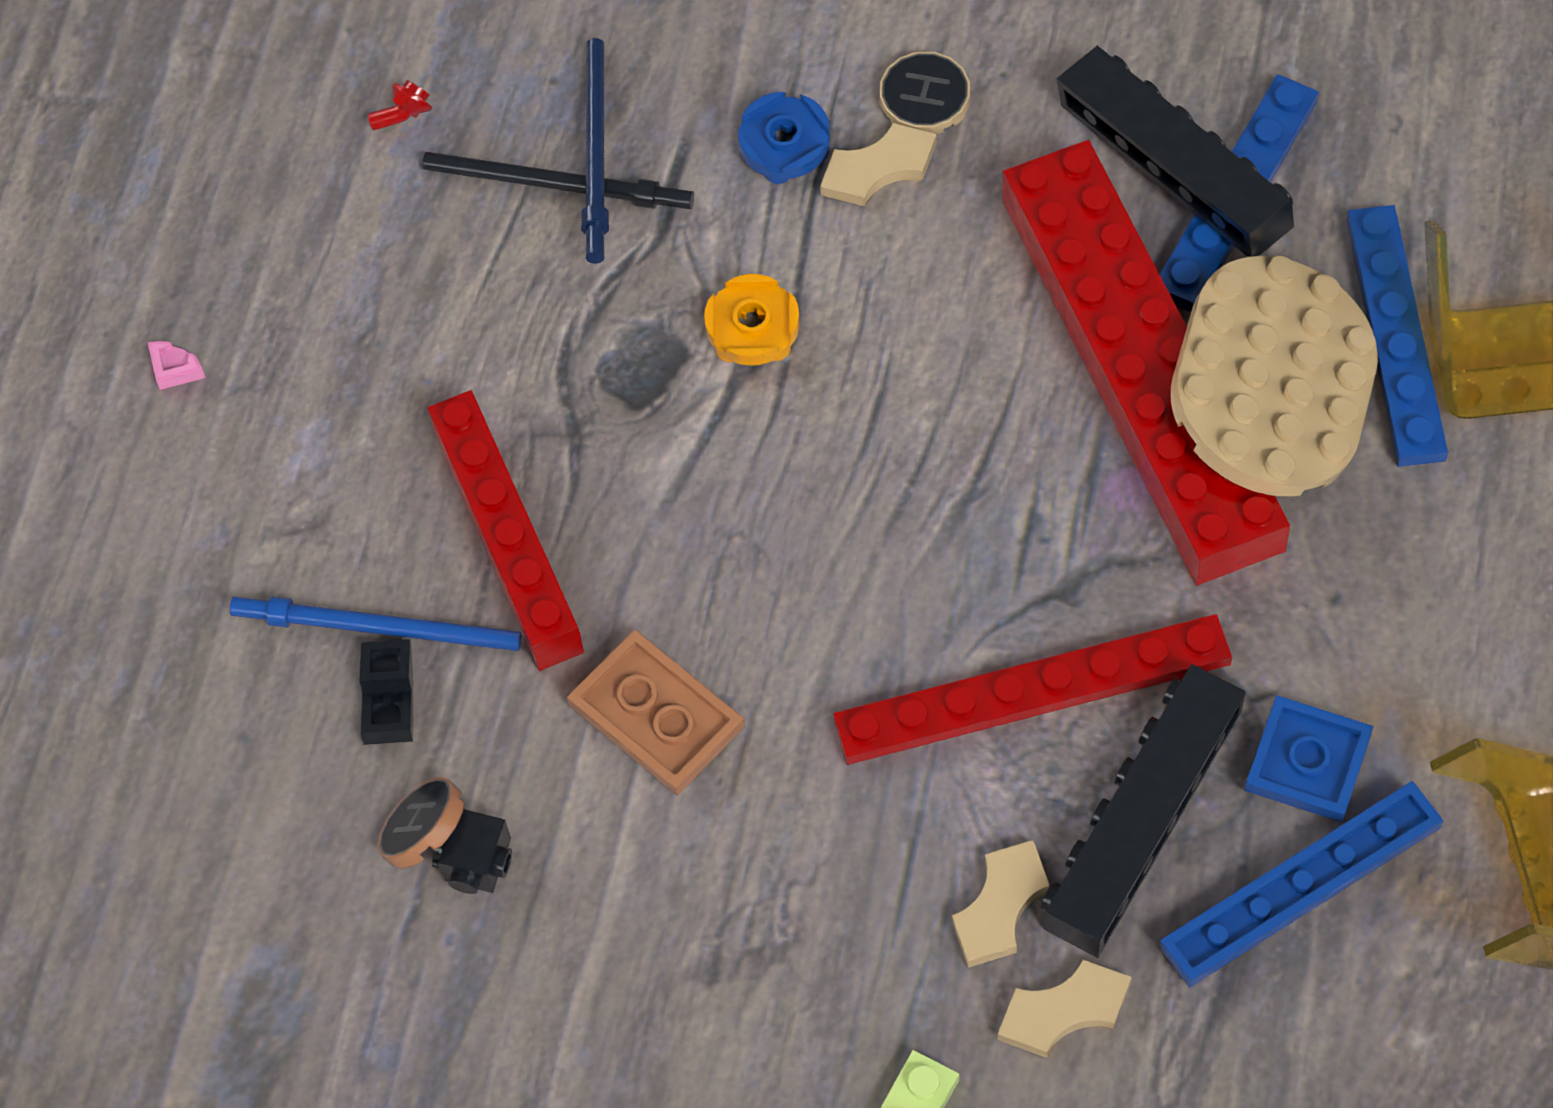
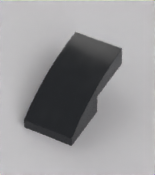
[359,639,413,745]

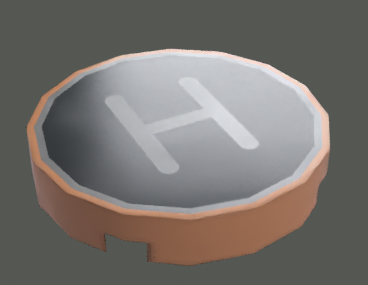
[377,777,464,869]

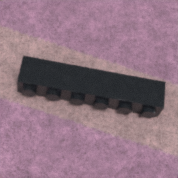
[1056,45,1294,257]
[1040,664,1246,958]

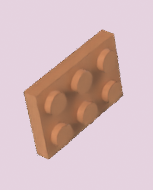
[567,629,745,796]

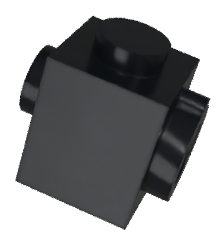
[432,809,512,894]

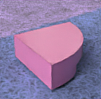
[148,341,206,390]

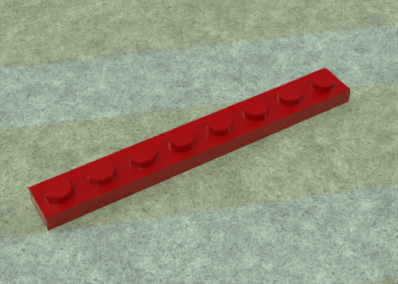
[833,614,1232,765]

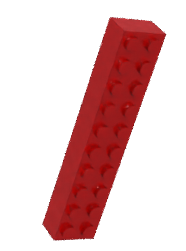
[1002,139,1291,586]

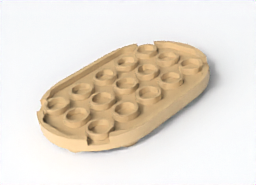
[1171,256,1378,497]

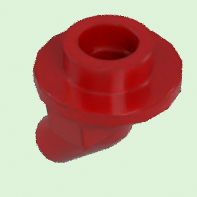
[368,80,433,131]

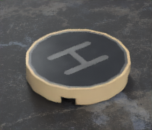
[880,52,970,135]

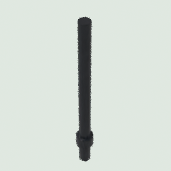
[423,152,695,210]

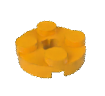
[704,274,800,365]

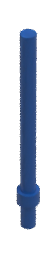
[230,596,522,651]

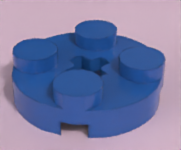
[738,92,830,184]

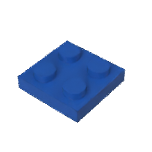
[1244,695,1374,822]

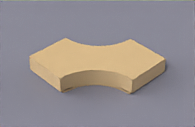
[820,123,937,207]
[952,840,1050,968]
[997,960,1132,1058]

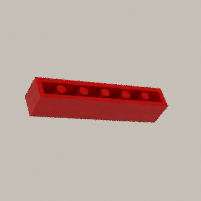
[427,390,584,671]

